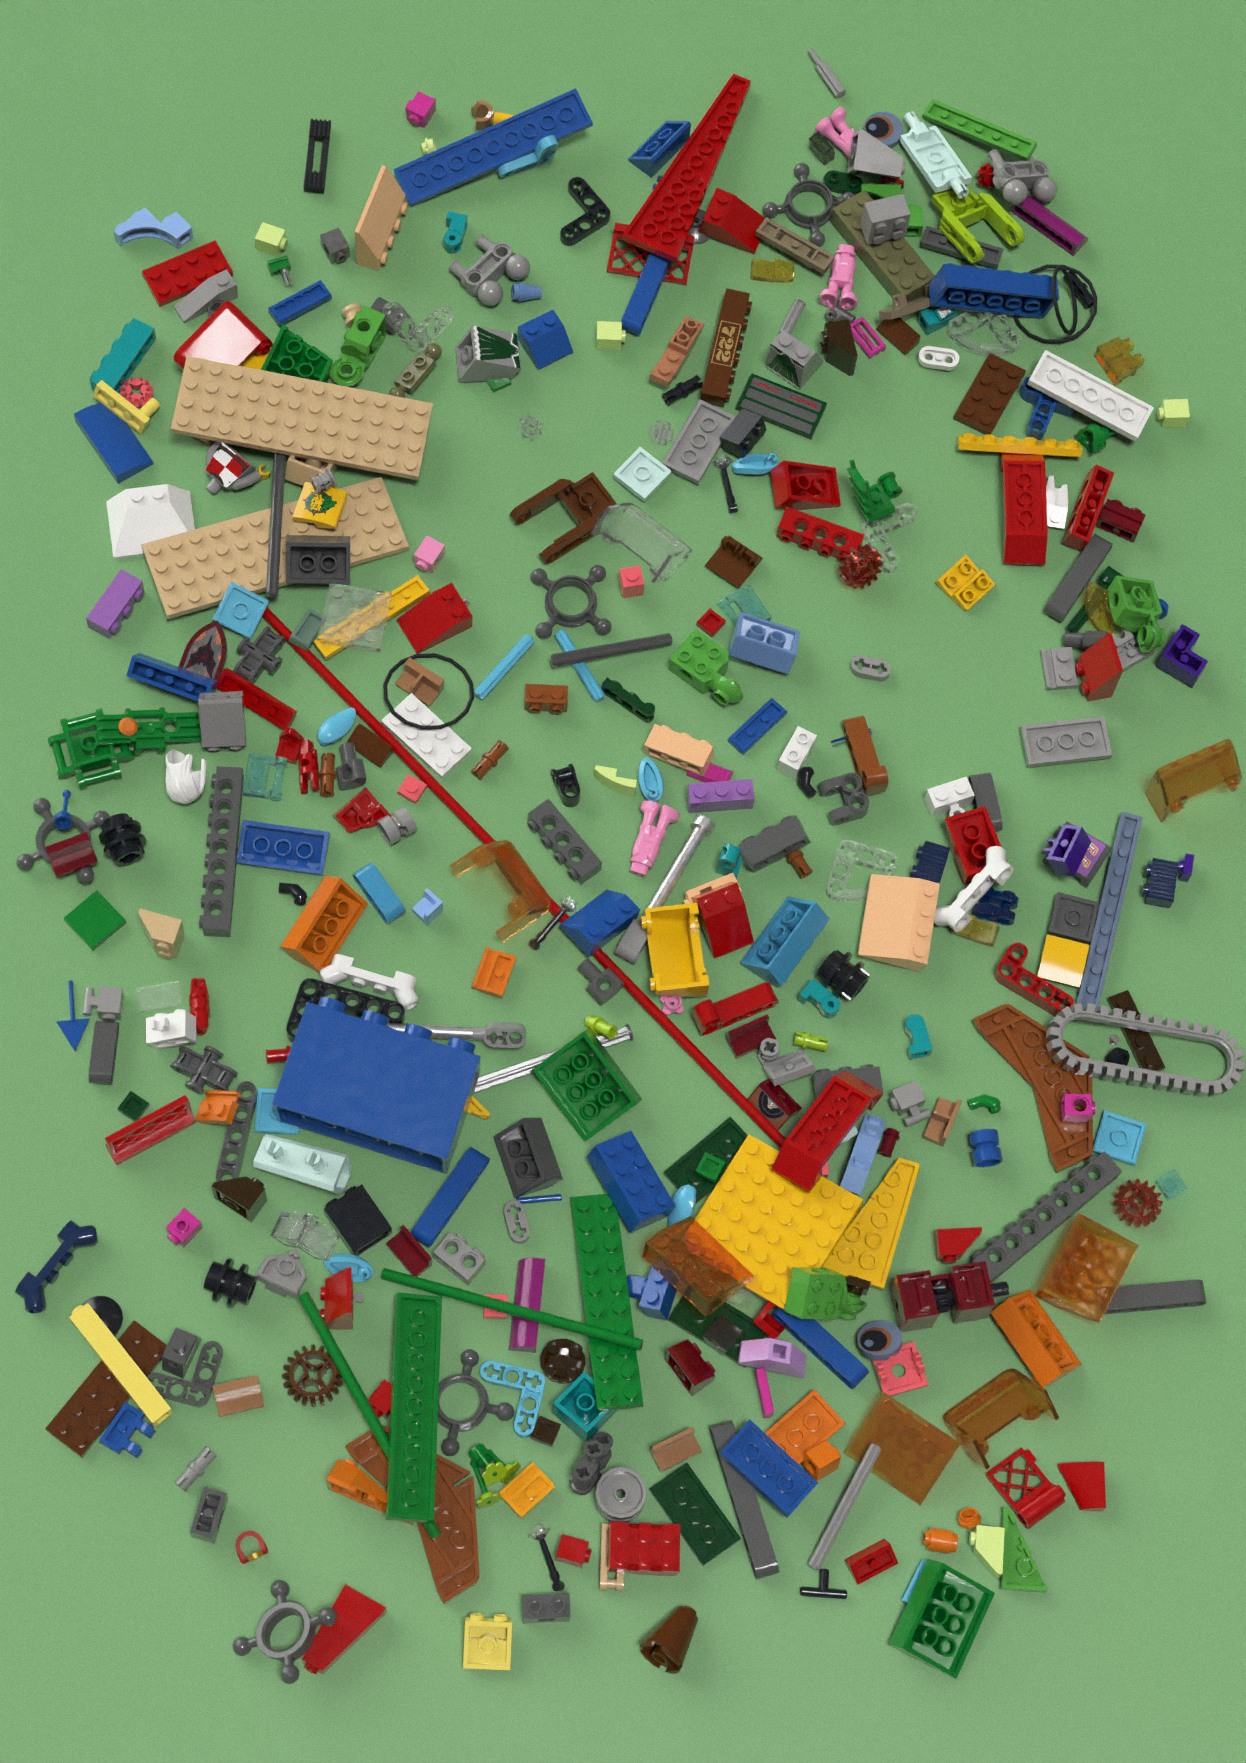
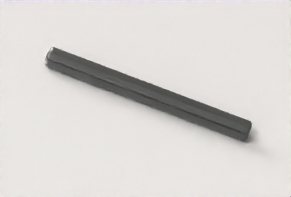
[551,633,672,666]

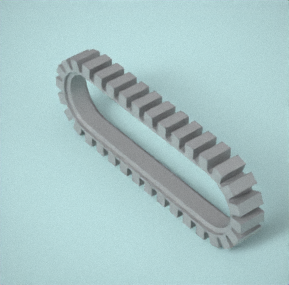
[1045,1003,1245,1097]

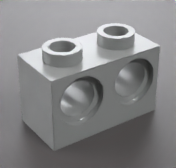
[433,1232,485,1285]

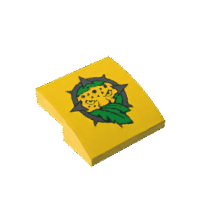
[293,482,348,529]

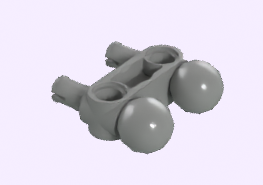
[987,149,1058,205]
[449,234,530,306]

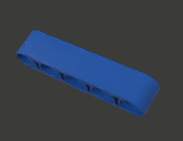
[621,252,671,335]
[411,1146,490,1248]
[771,1307,869,1389]

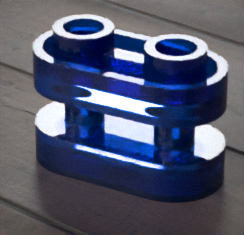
[971,887,1019,925]

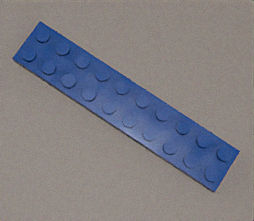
[393,88,593,207]

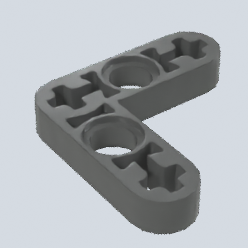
[146,1341,223,1407]

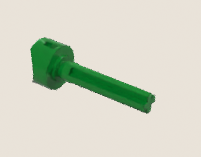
[1077,424,1118,454]

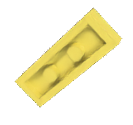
[93,380,160,434]

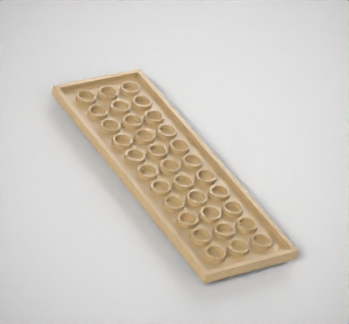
[171,356,433,480]
[141,477,409,620]

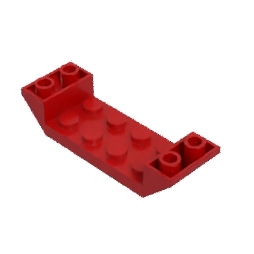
[1000,452,1048,566]
[772,1071,883,1193]

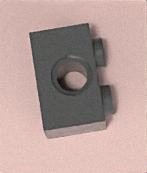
[190,1487,228,1544]
[522,1593,571,1623]

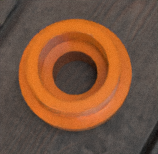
[958,1508,981,1529]

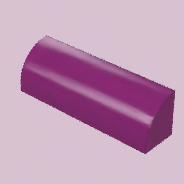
[1010,194,1088,256]
[508,1258,545,1353]

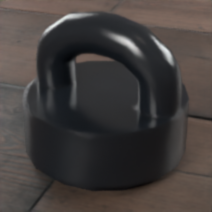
[1105,1047,1130,1066]

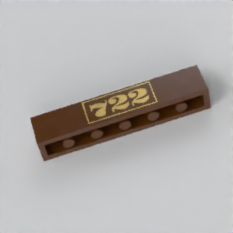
[700,288,752,408]

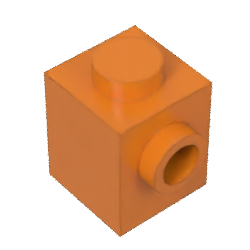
[802,1440,841,1481]

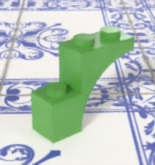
[860,183,923,237]

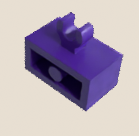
[1043,824,1091,877]

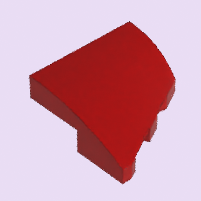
[332,788,391,832]
[1058,1462,1106,1511]

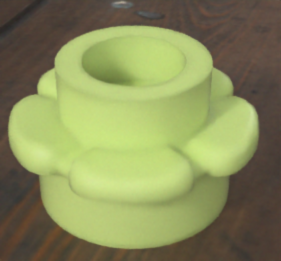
[422,138,437,155]

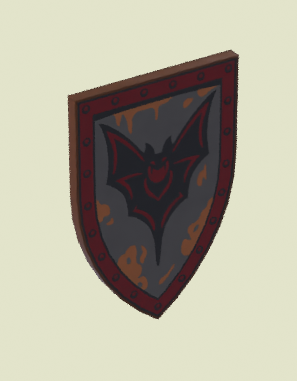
[178,621,227,681]

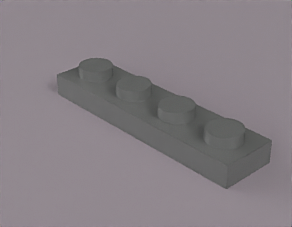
[921,226,1004,269]

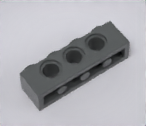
[527,799,602,885]

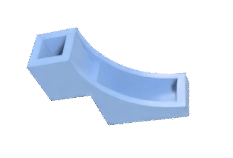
[113,207,193,249]
[840,1114,887,1195]

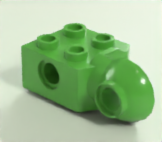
[330,305,387,387]
[1105,575,1166,653]
[669,629,744,706]
[785,1267,867,1320]

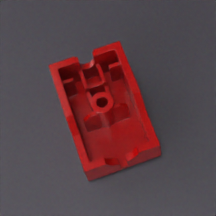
[608,1522,680,1576]

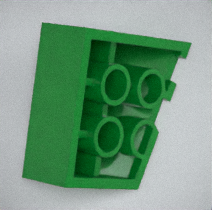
[261,324,333,383]

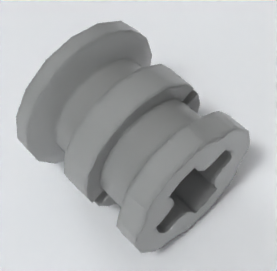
[310,468,337,494]
[758,1038,780,1063]

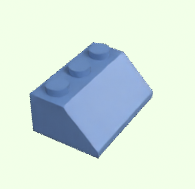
[729,612,800,674]

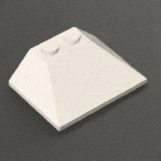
[106,484,195,559]

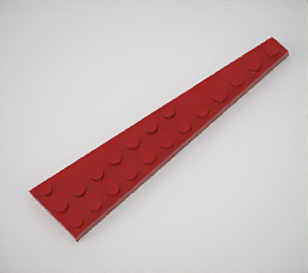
[622,74,751,263]

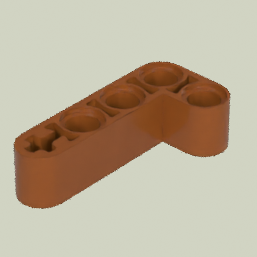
[842,716,889,796]

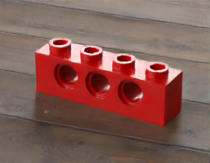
[1062,464,1114,551]
[776,507,865,564]

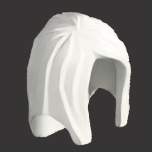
[165,749,207,804]

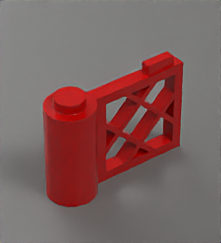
[986,1448,1066,1529]

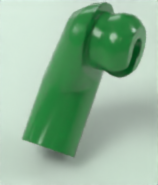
[967,1094,1001,1113]

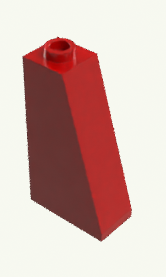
[302,1584,387,1675]

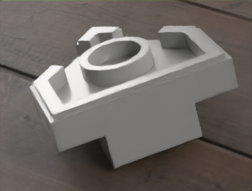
[256,1249,307,1298]

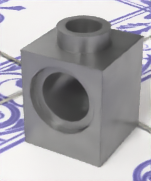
[320,227,350,264]

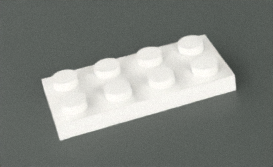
[381,693,472,779]

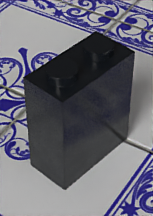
[324,1184,392,1256]

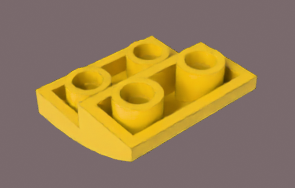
[935,555,996,611]
[1037,934,1089,987]

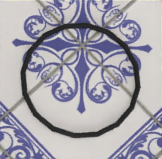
[1013,264,1097,343]
[383,653,474,730]

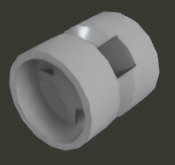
[377,806,417,845]

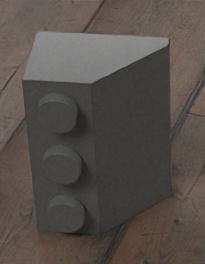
[286,535,350,584]
[494,1118,563,1198]

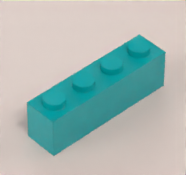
[90,318,156,393]

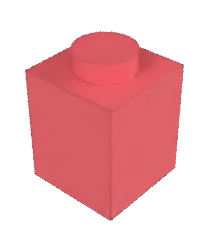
[619,566,644,598]

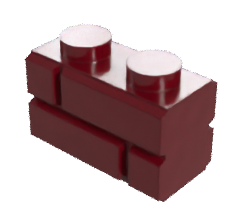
[1096,499,1146,542]

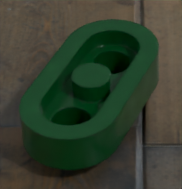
[823,170,863,195]

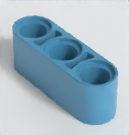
[353,862,406,924]

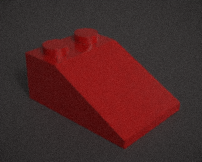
[699,188,765,254]
[771,460,841,510]
[397,583,473,654]
[1075,633,1123,702]
[945,806,1001,885]
[691,882,754,959]
[320,1268,353,1330]

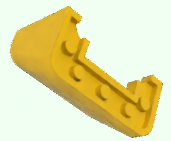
[641,903,709,998]

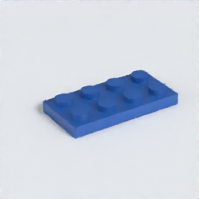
[719,1419,818,1517]

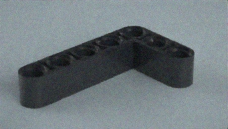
[287,978,405,1043]

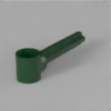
[1066,566,1125,633]

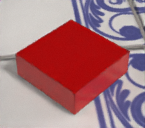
[696,608,726,638]

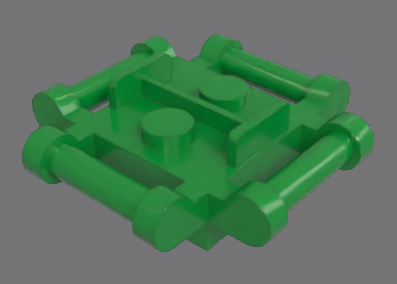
[48,708,134,789]

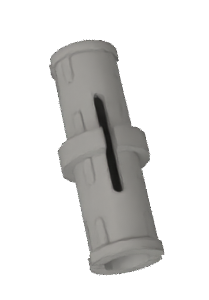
[174,1447,217,1492]

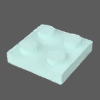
[613,447,672,502]

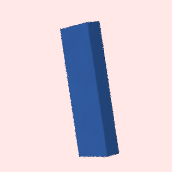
[728,698,787,755]

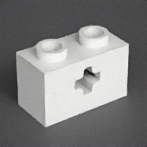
[777,726,817,780]

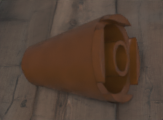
[640,1606,698,1674]

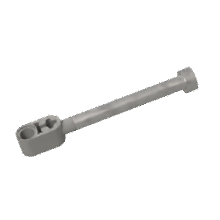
[615,815,715,964]
[358,1017,526,1048]

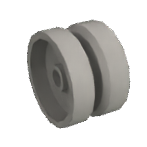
[594,1467,647,1523]

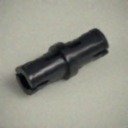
[1063,271,1094,309]
[662,375,703,405]

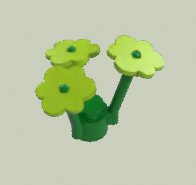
[468,1444,521,1508]

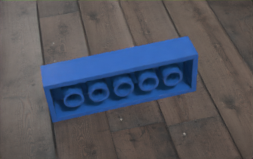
[929,263,1059,319]

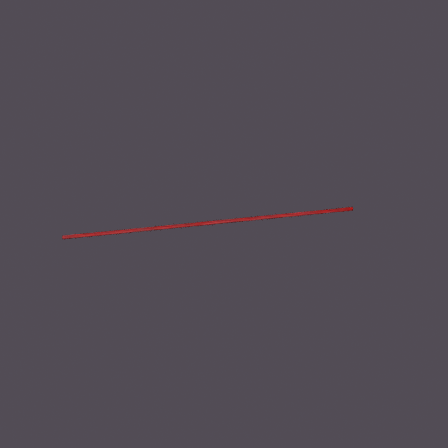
[262,607,786,1149]

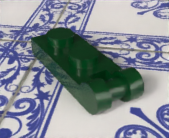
[602,677,655,723]

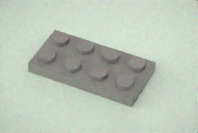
[662,399,736,485]
[1020,716,1112,768]

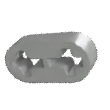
[850,655,891,682]
[504,1201,530,1244]

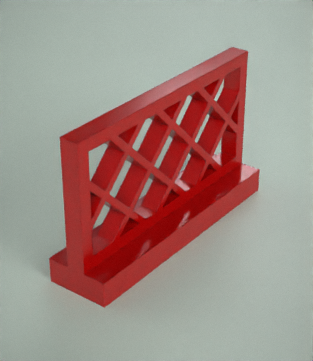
[607,223,695,286]
[105,1095,196,1166]

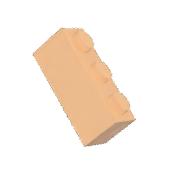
[644,724,714,777]

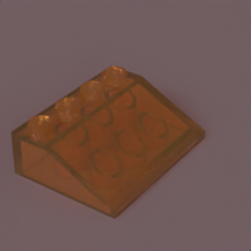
[1034,1213,1139,1323]
[642,1216,755,1317]
[843,1392,961,1505]

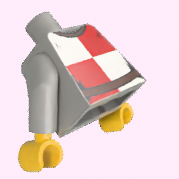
[205,441,271,494]

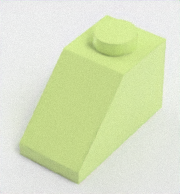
[969,1525,1005,1578]

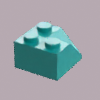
[553,1372,617,1442]

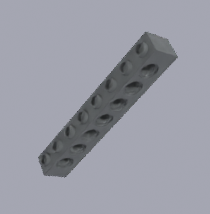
[199,766,244,937]
[971,1151,1122,1283]

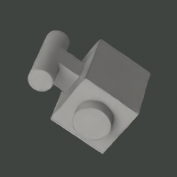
[82,986,124,1022]
[889,1080,931,1127]

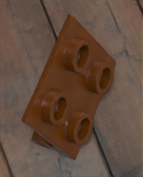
[705,536,763,589]

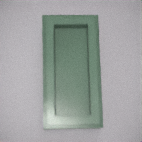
[289,609,327,651]

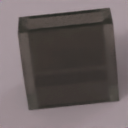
[809,131,835,166]
[703,1314,743,1355]

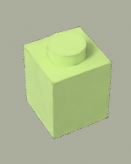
[255,222,288,257]
[596,321,626,350]
[1157,399,1190,428]

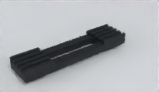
[304,119,331,193]

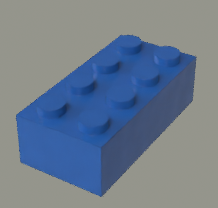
[587,1131,676,1233]

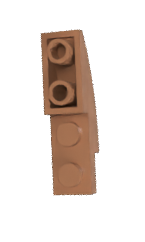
[649,316,704,387]

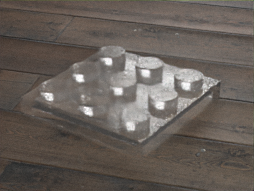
[317,584,392,652]

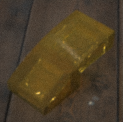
[750,258,794,282]
[949,914,1000,947]

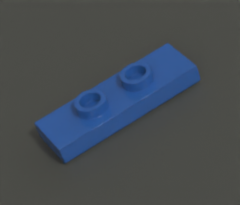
[268,280,332,327]

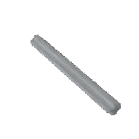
[808,1443,882,1570]

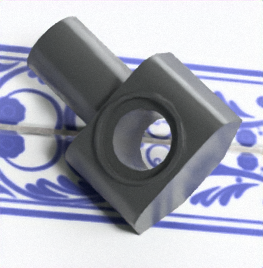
[1064,631,1108,650]
[336,742,366,791]
[578,958,625,1005]

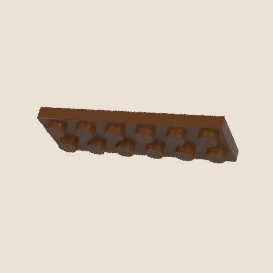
[45,1320,167,1458]

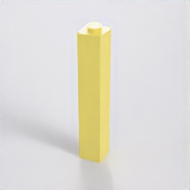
[69,1303,173,1428]

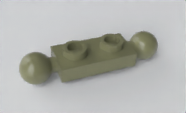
[389,343,442,398]

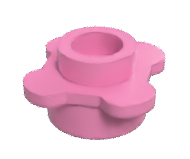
[660,996,684,1015]

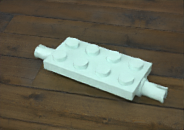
[900,111,972,199]

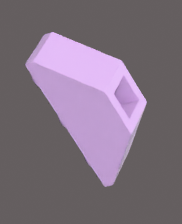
[738,1338,807,1378]

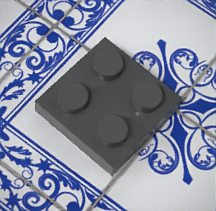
[1047,892,1099,945]

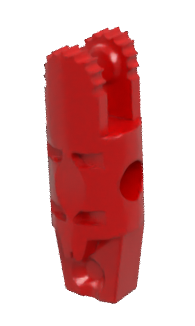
[298,739,320,794]
[189,978,210,1036]

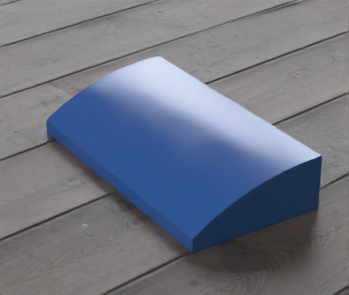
[74,402,154,484]
[236,820,330,875]

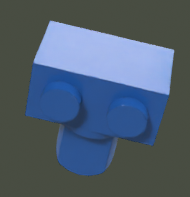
[627,1264,680,1320]

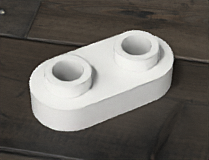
[918,346,959,371]

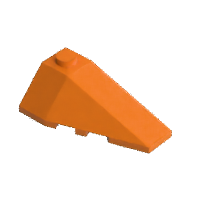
[326,1459,414,1526]

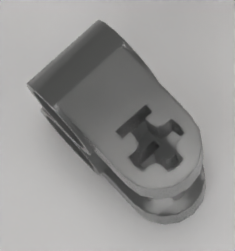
[818,773,869,825]

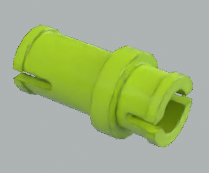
[585,1015,618,1039]
[793,1031,828,1052]

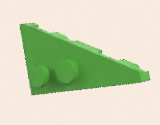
[1001,1507,1047,1593]

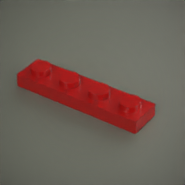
[217,668,297,730]

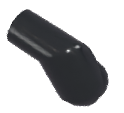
[797,767,817,799]
[279,883,307,905]

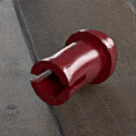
[878,1128,900,1158]

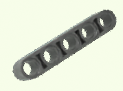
[1044,534,1113,622]
[216,1081,257,1182]
[1094,1280,1206,1315]

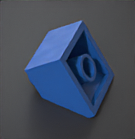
[517,310,573,370]

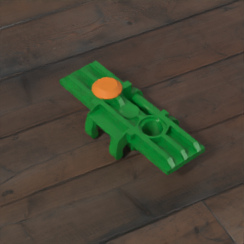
[95,707,201,755]

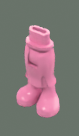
[815,107,855,159]
[819,244,858,310]
[630,801,680,877]

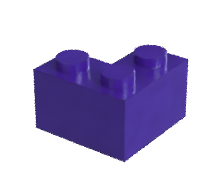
[1157,624,1208,687]

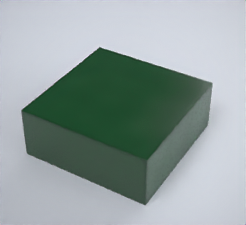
[117,1091,149,1122]

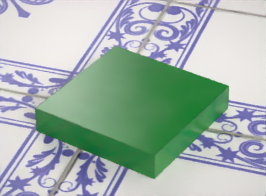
[64,890,126,951]

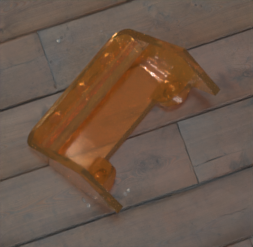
[1145,739,1242,822]
[450,840,552,943]
[943,1369,1059,1470]

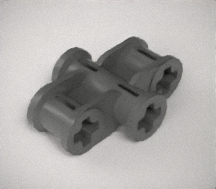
[233,626,286,684]
[170,1046,238,1094]
[571,1432,613,1495]

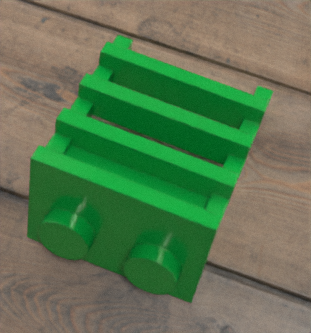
[847,459,896,523]

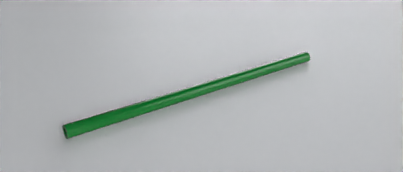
[381,1268,643,1351]
[298,1292,442,1540]

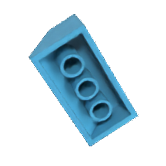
[740,897,830,986]

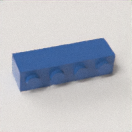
[126,653,219,701]

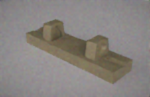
[755,217,835,275]
[879,284,931,320]

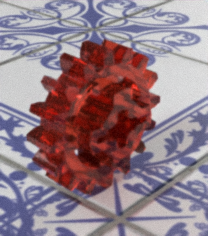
[839,544,883,589]
[1113,1179,1163,1228]

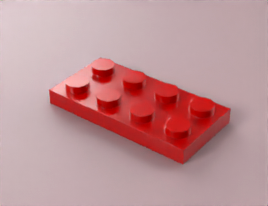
[142,240,233,307]

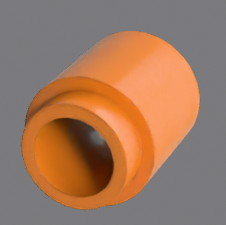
[923,1527,958,1554]

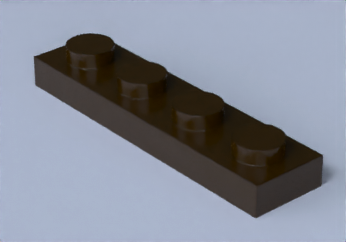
[1107,990,1165,1072]

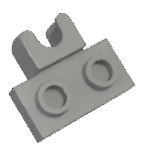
[1112,628,1154,671]

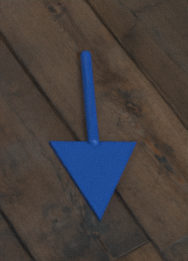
[56,980,90,1051]

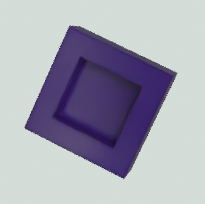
[1178,853,1194,882]

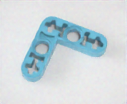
[497,135,559,178]
[480,1361,545,1438]

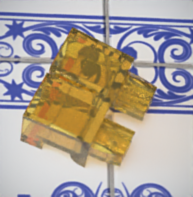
[1094,337,1145,386]

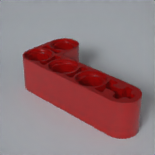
[995,943,1074,1016]
[692,982,779,1035]

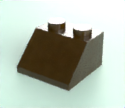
[819,320,858,376]
[212,1176,267,1223]

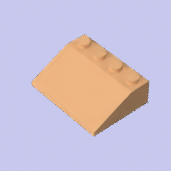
[355,165,408,271]
[857,874,940,972]

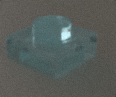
[1155,1169,1187,1201]

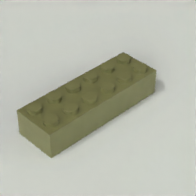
[830,190,935,302]

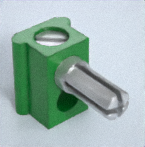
[267,255,293,287]

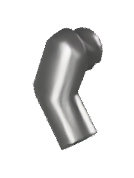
[825,307,856,324]

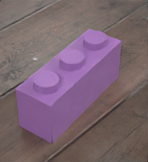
[86,569,145,639]
[687,779,755,813]

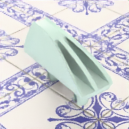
[253,1134,351,1194]

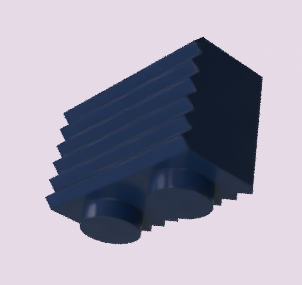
[910,841,950,884]
[1142,858,1179,908]

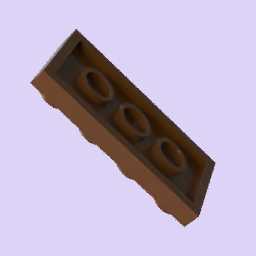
[953,353,1026,435]

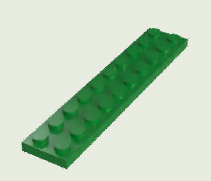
[571,1194,643,1412]
[386,1292,442,1523]

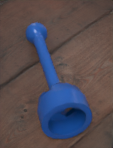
[54,790,72,830]

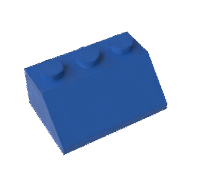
[559,890,641,957]

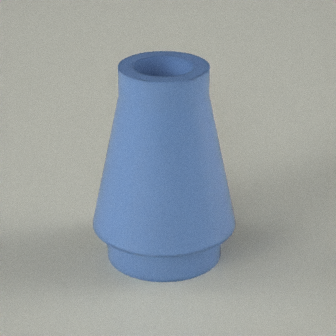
[511,282,542,302]

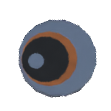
[864,112,903,148]
[857,1320,902,1360]

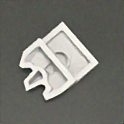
[1046,475,1068,530]

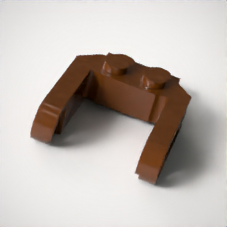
[510,472,616,564]

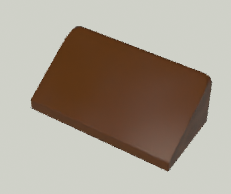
[876,317,921,355]
[347,723,393,768]

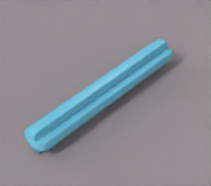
[555,630,605,702]
[474,634,534,699]

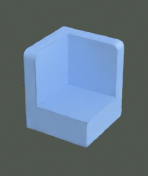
[412,888,443,926]

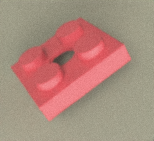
[871,1342,928,1399]

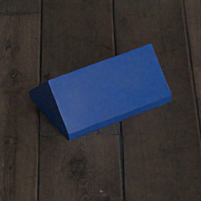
[628,121,691,178]

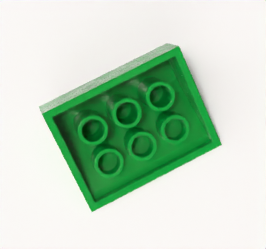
[533,1028,642,1141]
[889,1559,995,1679]

